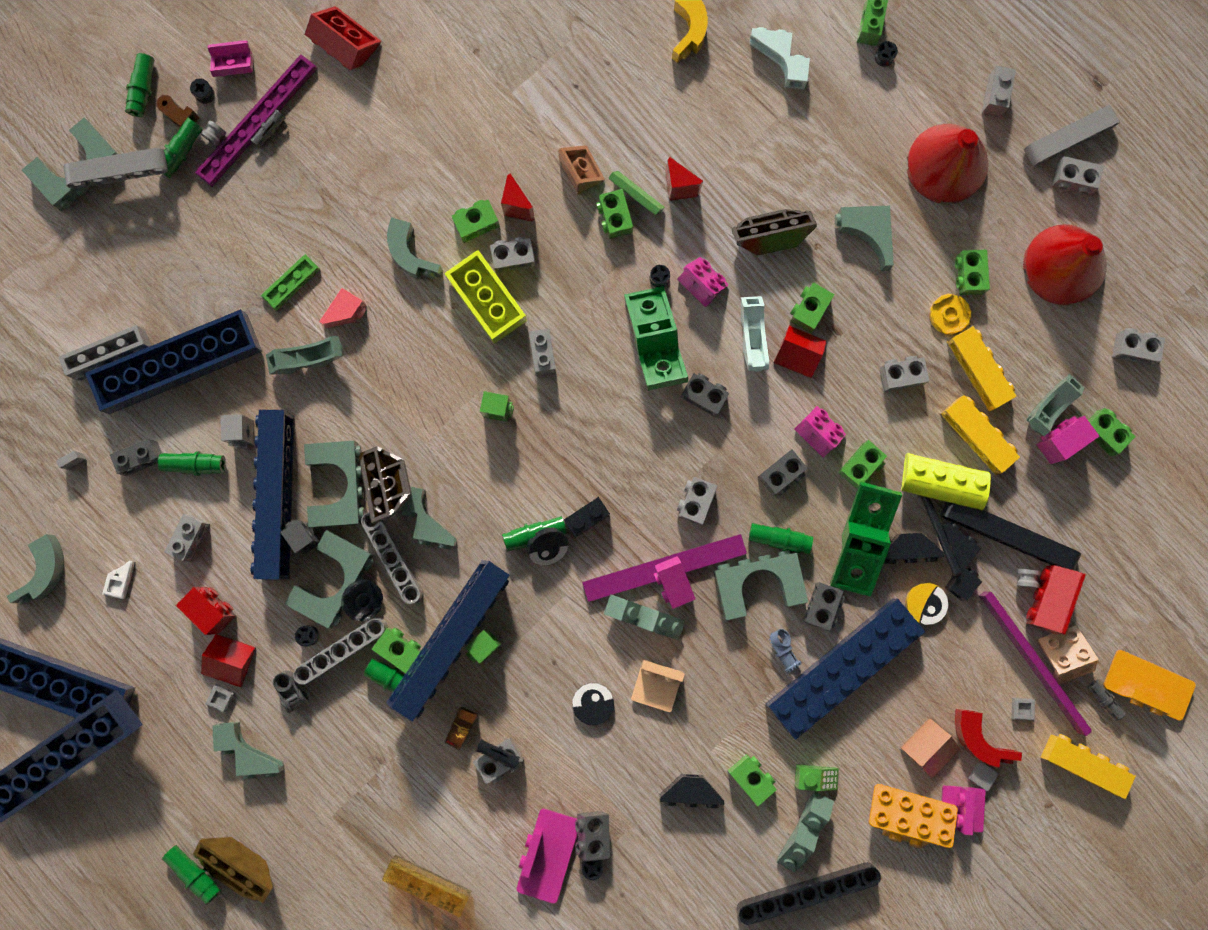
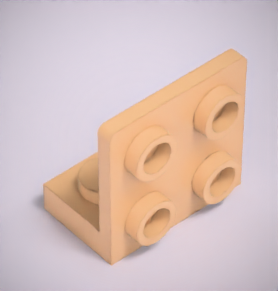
[1038,625,1099,684]
[631,659,685,712]

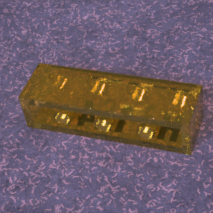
[382,855,472,917]

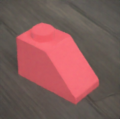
[319,288,366,328]

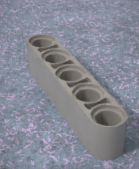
[1023,105,1120,167]
[63,148,168,189]
[361,512,423,604]
[293,618,388,684]

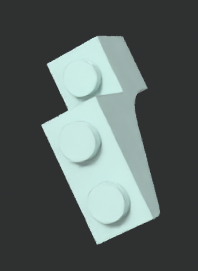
[750,27,810,89]
[741,296,769,372]

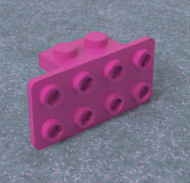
[516,808,577,903]

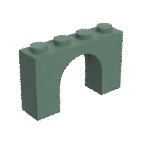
[22,117,118,211]
[304,441,365,528]
[285,530,374,629]
[713,550,808,620]

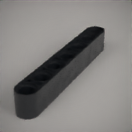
[940,502,1081,571]
[736,862,881,925]

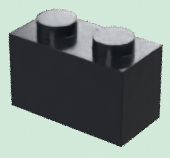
[564,497,610,538]

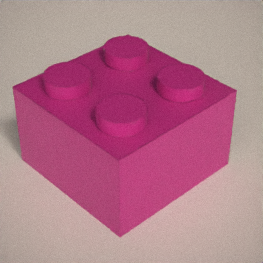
[1036,416,1099,464]

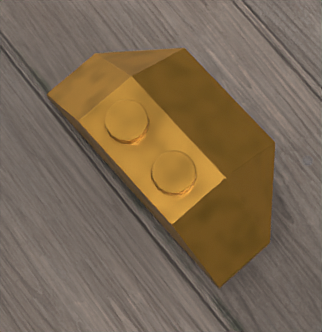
[193,837,273,903]

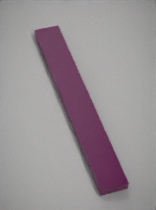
[195,54,317,187]
[582,534,747,602]
[979,591,1092,736]

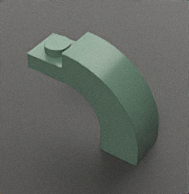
[387,217,443,280]
[1026,374,1084,436]
[7,534,64,605]

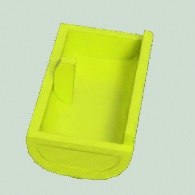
[901,453,991,510]

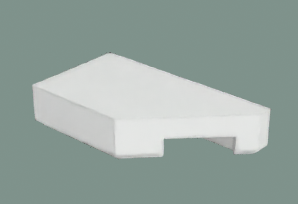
[102,561,135,599]

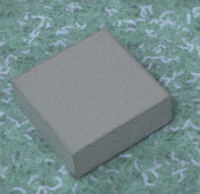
[56,451,86,470]
[205,684,235,713]
[1011,698,1035,721]
[968,761,999,791]

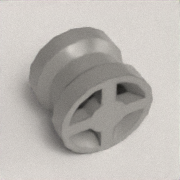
[200,121,227,146]
[1017,569,1040,588]

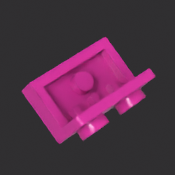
[208,40,253,77]

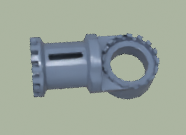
[769,629,802,673]

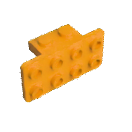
[1103,650,1196,721]
[869,784,958,848]

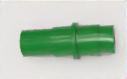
[125,53,155,117]
[163,117,204,178]
[158,451,226,476]
[502,516,567,552]
[748,523,814,554]
[363,659,404,693]
[162,845,221,905]

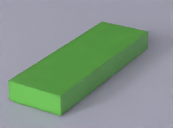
[609,171,665,215]
[261,254,320,311]

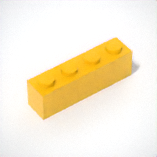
[947,326,1017,412]
[941,395,1020,475]
[1041,734,1136,799]

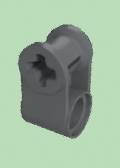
[273,670,309,713]

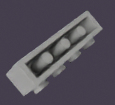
[58,325,151,381]

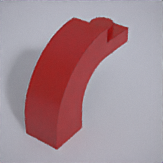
[955,709,1022,767]

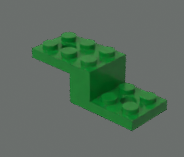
[624,286,689,391]
[830,482,902,597]

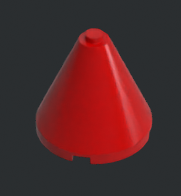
[907,124,989,204]
[1023,224,1107,305]

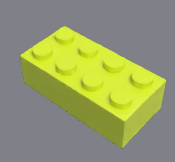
[444,250,527,344]

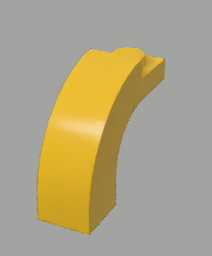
[672,0,708,63]

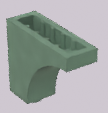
[835,206,894,271]

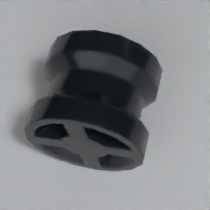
[874,41,898,67]
[190,78,215,104]
[650,265,670,288]
[295,625,319,647]
[582,859,603,881]

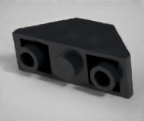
[884,533,944,564]
[659,774,724,808]

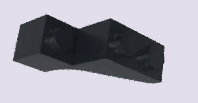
[941,522,982,601]

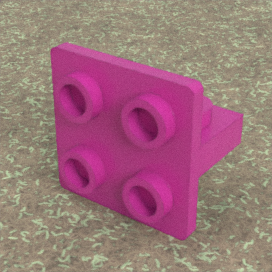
[677,257,729,307]
[794,406,846,458]
[941,785,986,835]

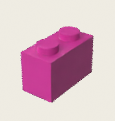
[654,556,696,609]

